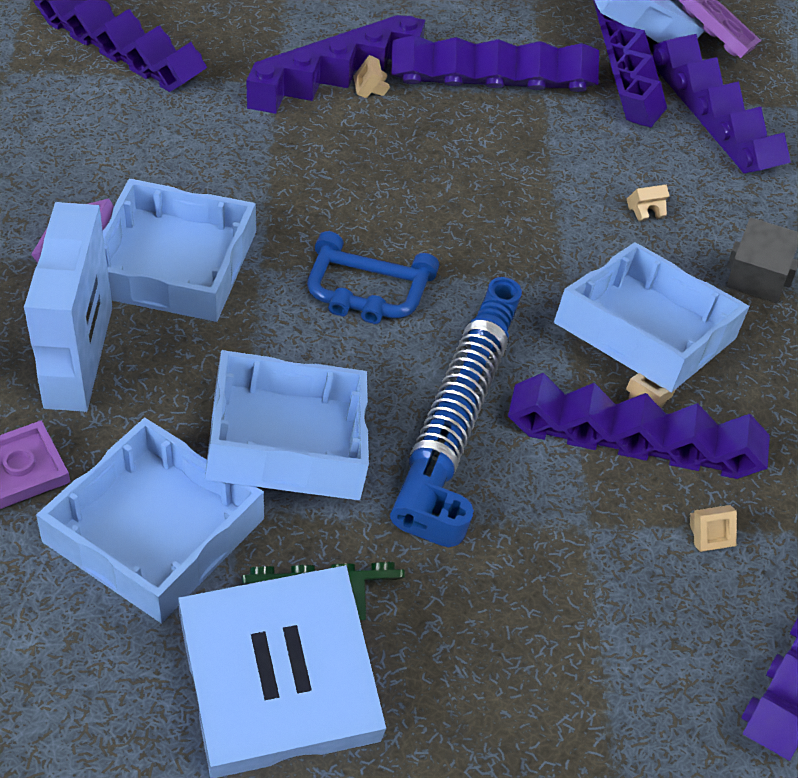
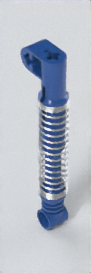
[390,277,522,547]

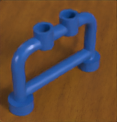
[307,231,440,324]

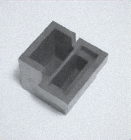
[726,217,798,303]

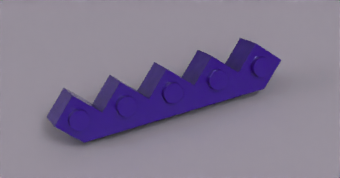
[33,0,208,92]
[593,0,667,128]
[246,15,425,114]
[653,34,791,173]
[391,35,599,92]
[508,373,770,479]
[741,618,798,761]

